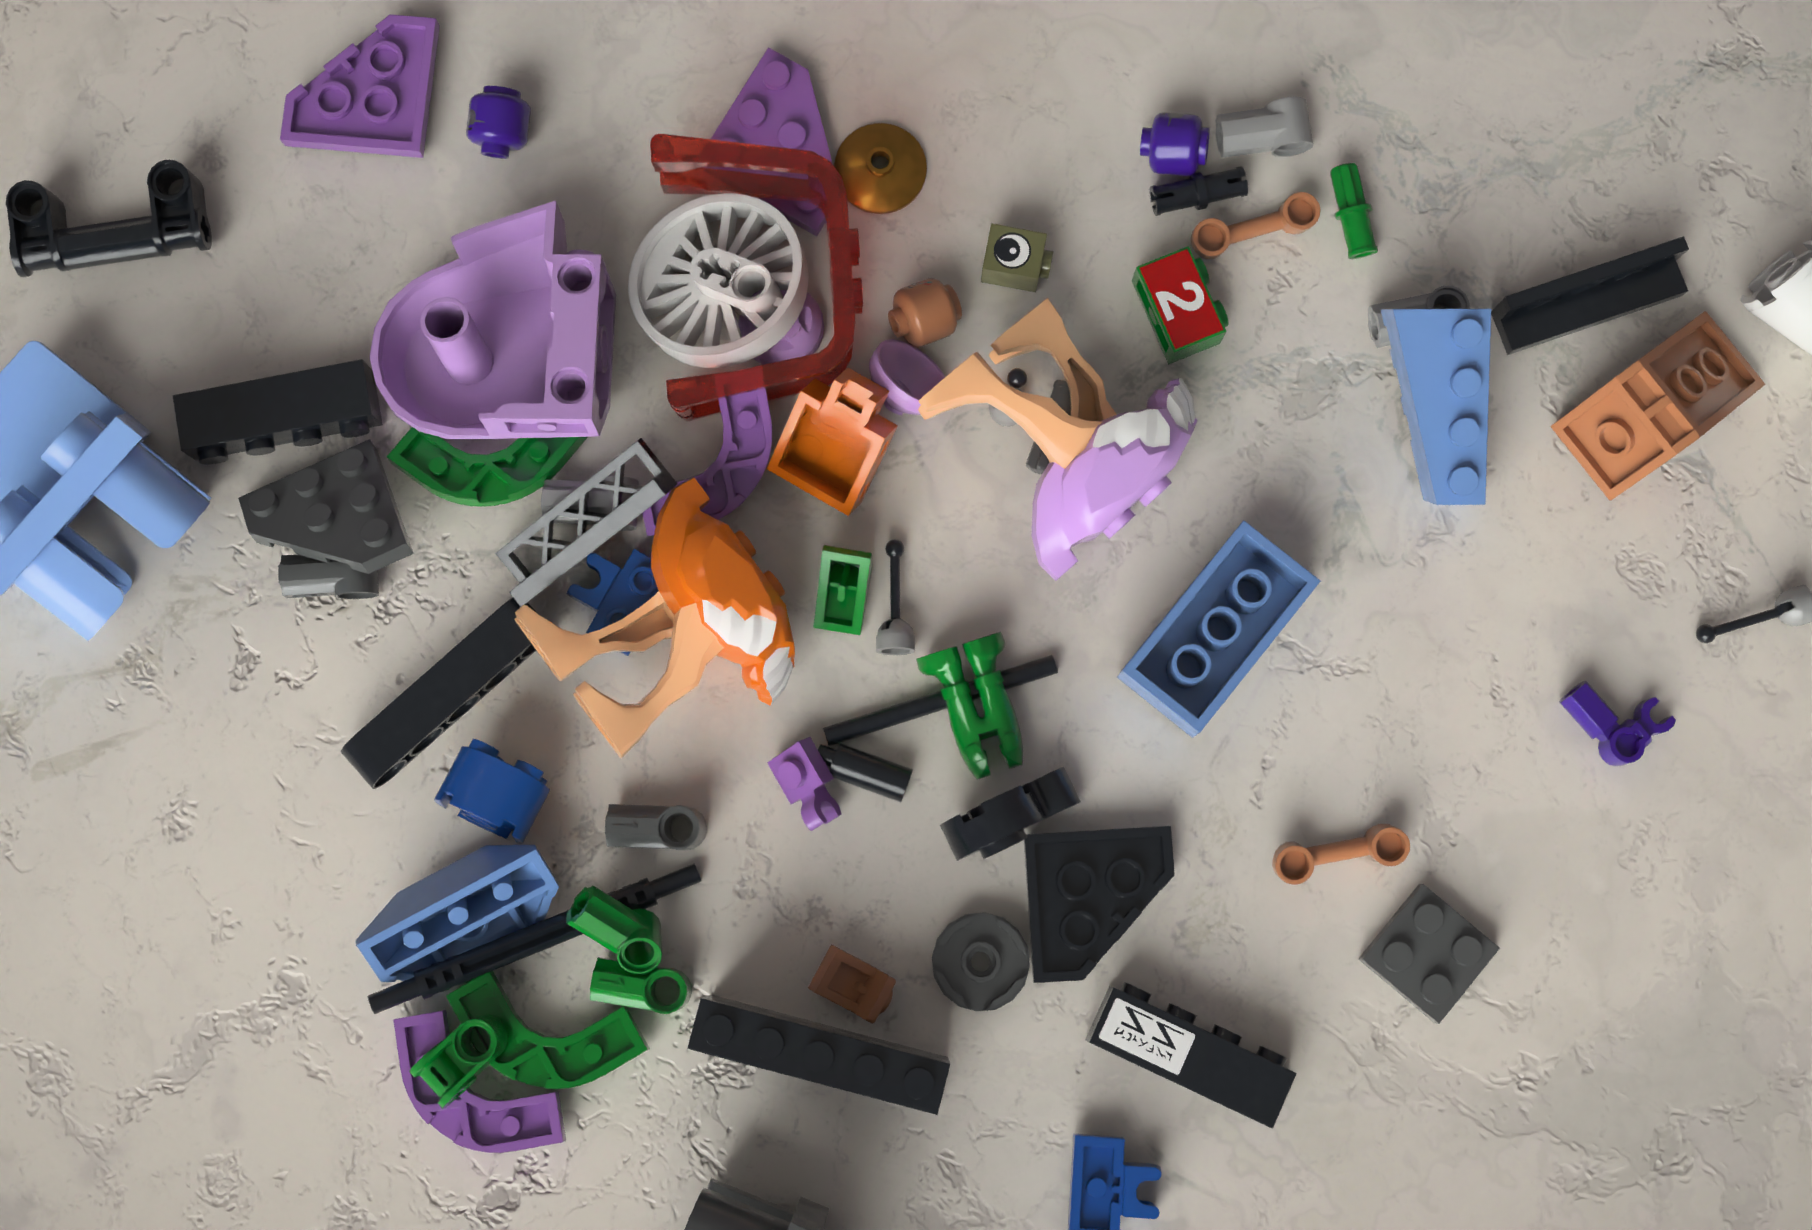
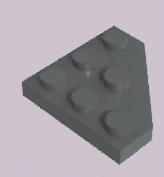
[238,439,414,574]

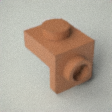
[808,944,896,1024]

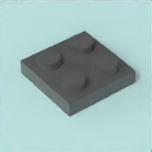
[1359,884,1500,1024]

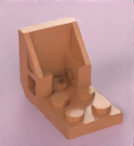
[1550,311,1766,501]

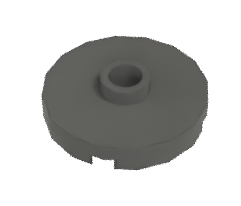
[932,912,1030,1011]

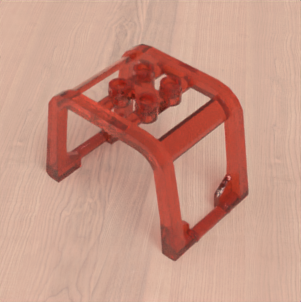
[650,134,863,421]

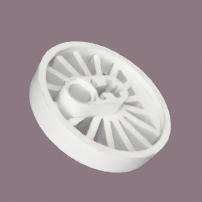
[628,193,809,368]

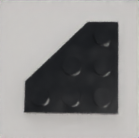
[1024,826,1175,983]

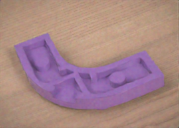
[643,367,772,536]
[393,1010,566,1153]

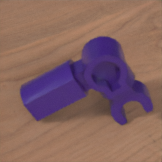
[1559,681,1676,766]

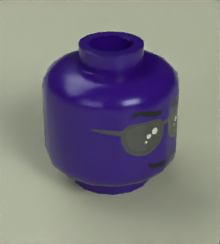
[466,86,531,159]
[1140,112,1210,176]

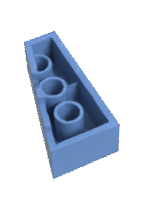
[1381,309,1491,505]

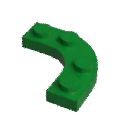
[387,427,588,507]
[446,971,650,1089]

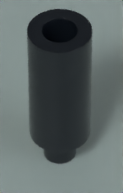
[818,743,913,802]

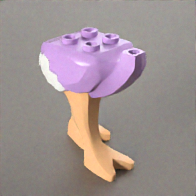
[918,298,1197,581]

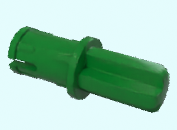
[1330,163,1378,259]

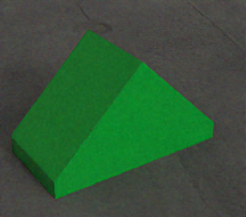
[813,545,873,635]

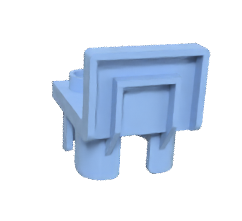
[0,341,212,641]

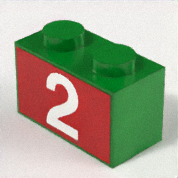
[1132,246,1229,365]

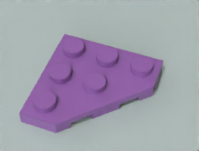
[280,14,440,158]
[696,47,841,237]

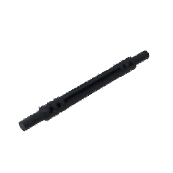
[367,863,702,1014]

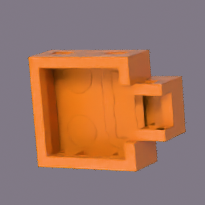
[766,368,898,516]

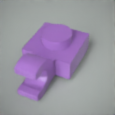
[767,737,842,831]

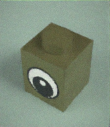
[981,223,1053,293]

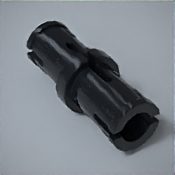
[1149,166,1248,216]

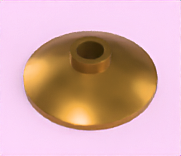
[834,123,927,214]

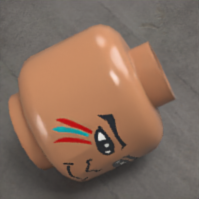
[888,278,962,347]

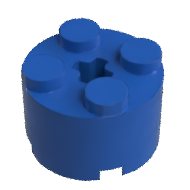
[434,739,550,844]

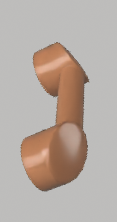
[1191,192,1320,259]
[1272,824,1410,885]

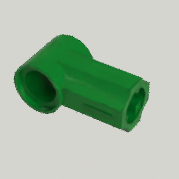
[566,886,662,974]
[590,957,692,1014]

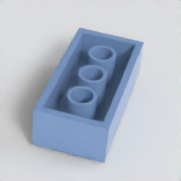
[1117,520,1321,738]

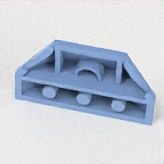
[356,845,559,982]

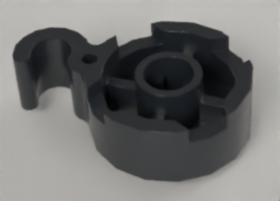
[940,767,1081,861]

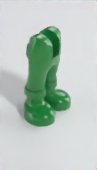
[916,632,1023,780]

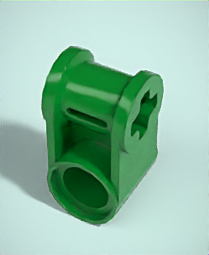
[409,1015,508,1109]

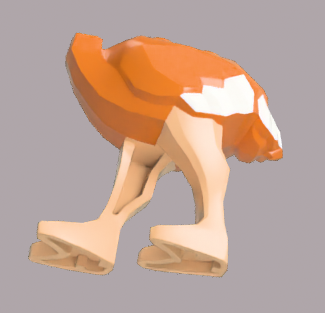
[514,477,795,758]

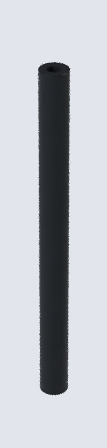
[823,655,1058,746]

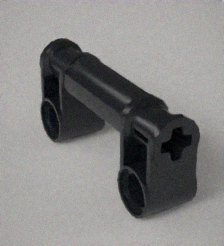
[6,160,212,277]

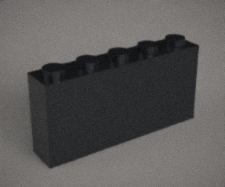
[687,995,950,1115]

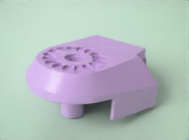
[369,201,616,439]

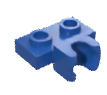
[566,549,658,656]
[1068,1133,1162,1230]

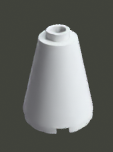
[1740,239,1812,355]

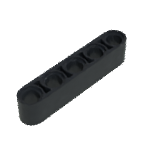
[341,598,538,789]

